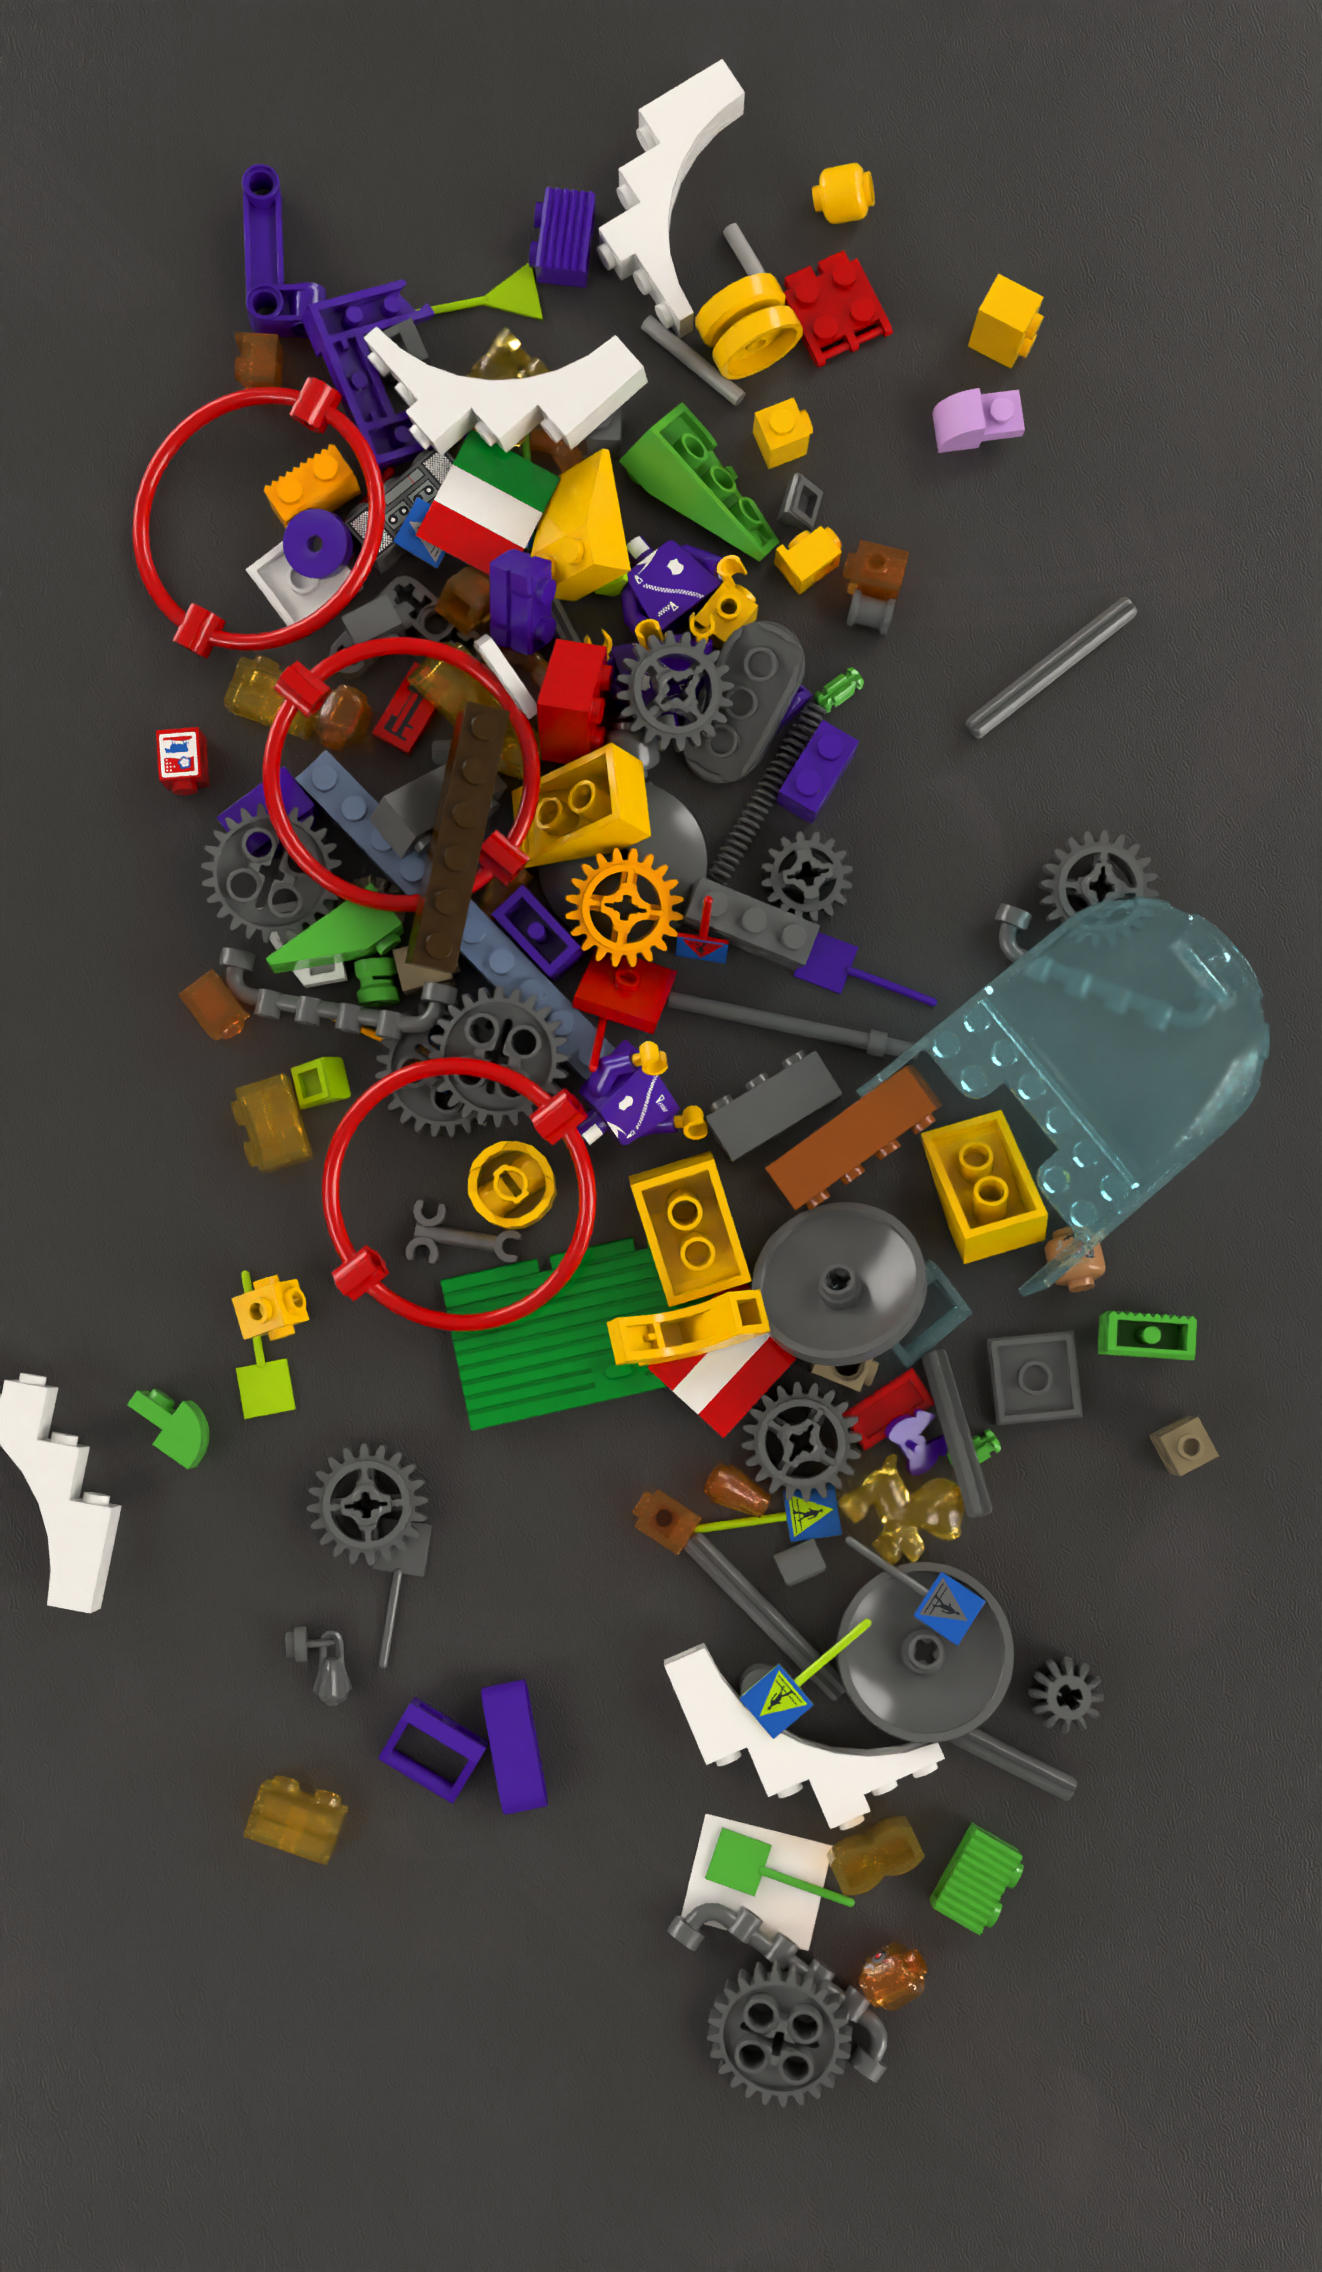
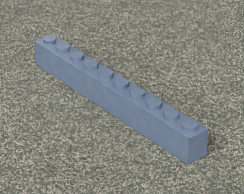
[295,750,615,1083]

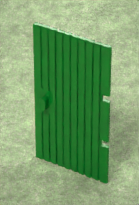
[440,1234,717,1431]

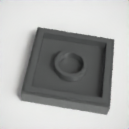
[986,1331,1083,1425]

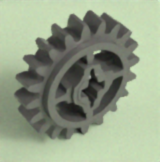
[614,630,734,752]
[1038,830,1159,949]
[742,1380,862,1502]
[307,1443,429,1566]

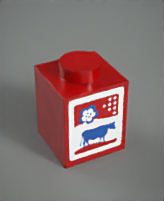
[156,727,210,795]

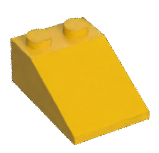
[531,448,631,602]
[511,742,651,868]
[921,1110,1048,1264]
[629,1151,752,1307]

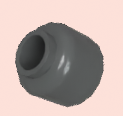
[604,716,661,778]

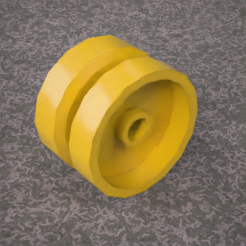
[695,273,803,380]

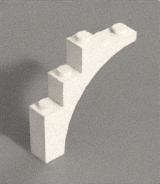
[596,59,745,338]
[364,326,648,456]
[0,1373,122,1613]
[664,1643,945,1830]

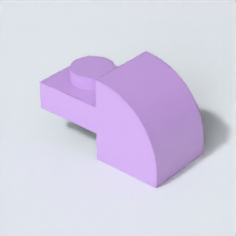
[932,388,1025,453]

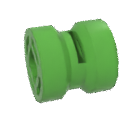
[354,957,400,1007]

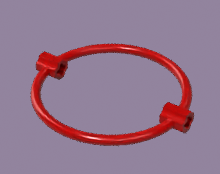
[132,377,386,659]
[262,637,541,912]
[322,1057,597,1331]

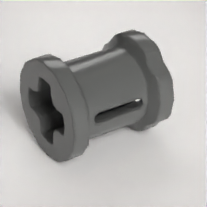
[846,588,896,636]

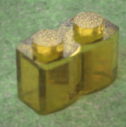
[827,1816,925,1895]

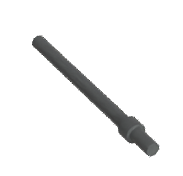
[667,991,921,1061]

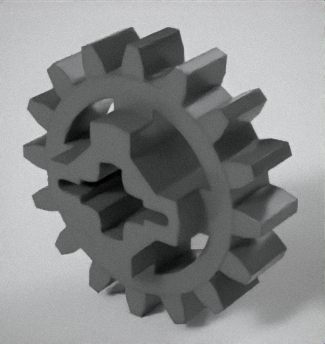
[761,831,853,924]

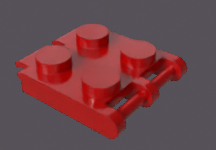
[783,250,893,368]

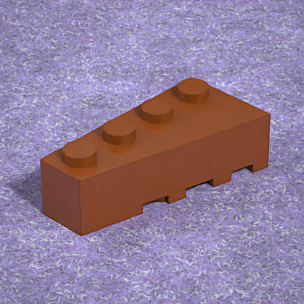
[765,1065,943,1211]

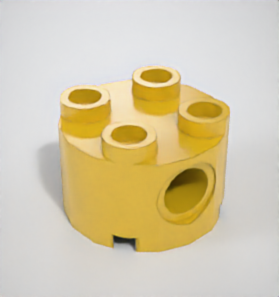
[468,1141,557,1230]

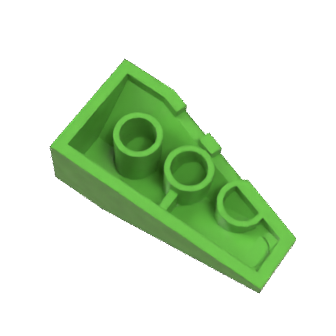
[619,402,780,562]

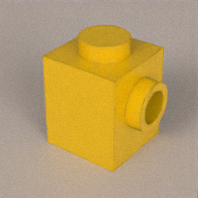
[753,397,813,470]
[694,582,758,651]

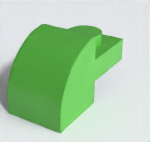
[127,1388,209,1469]

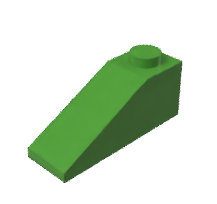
[265,883,404,974]

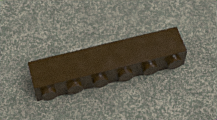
[405,701,510,973]

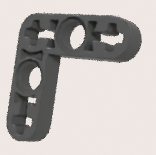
[329,576,485,680]

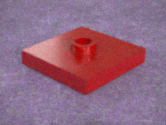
[572,946,677,1035]

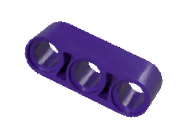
[481,1679,548,1815]

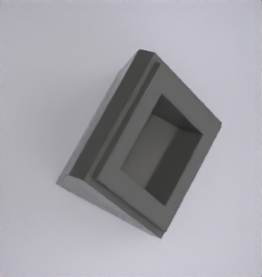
[777,473,823,531]

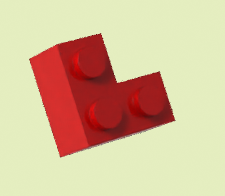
[536,639,614,764]

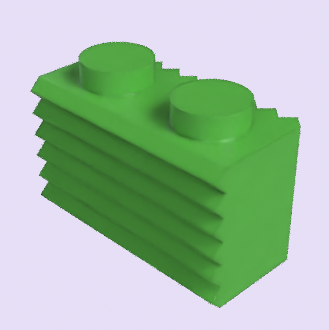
[1098,1310,1197,1360]
[929,1822,1024,1935]

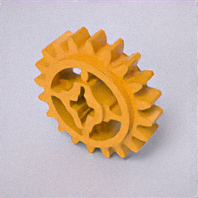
[564,848,684,967]

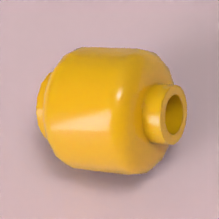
[812,163,875,225]

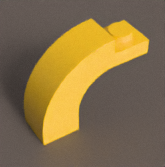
[607,1289,771,1366]

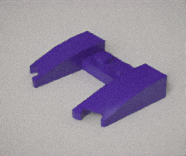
[301,279,467,471]

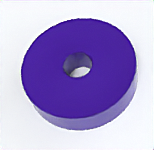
[283,509,353,579]

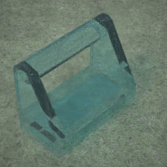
[890,1259,973,1369]

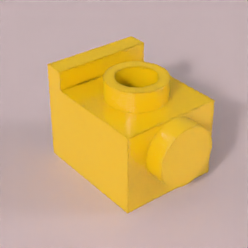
[774,526,842,595]

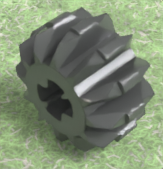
[1027,1656,1104,1734]

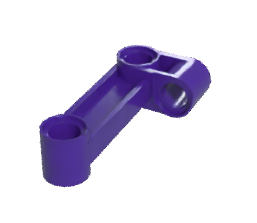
[242,164,327,339]

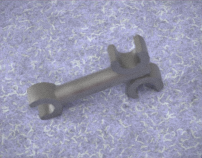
[405,1200,522,1264]

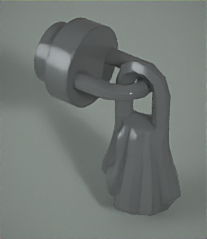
[285,1626,352,1706]

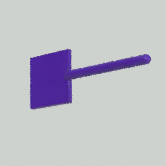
[793,932,937,1006]

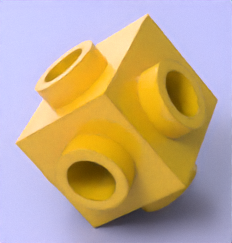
[231,1275,309,1341]

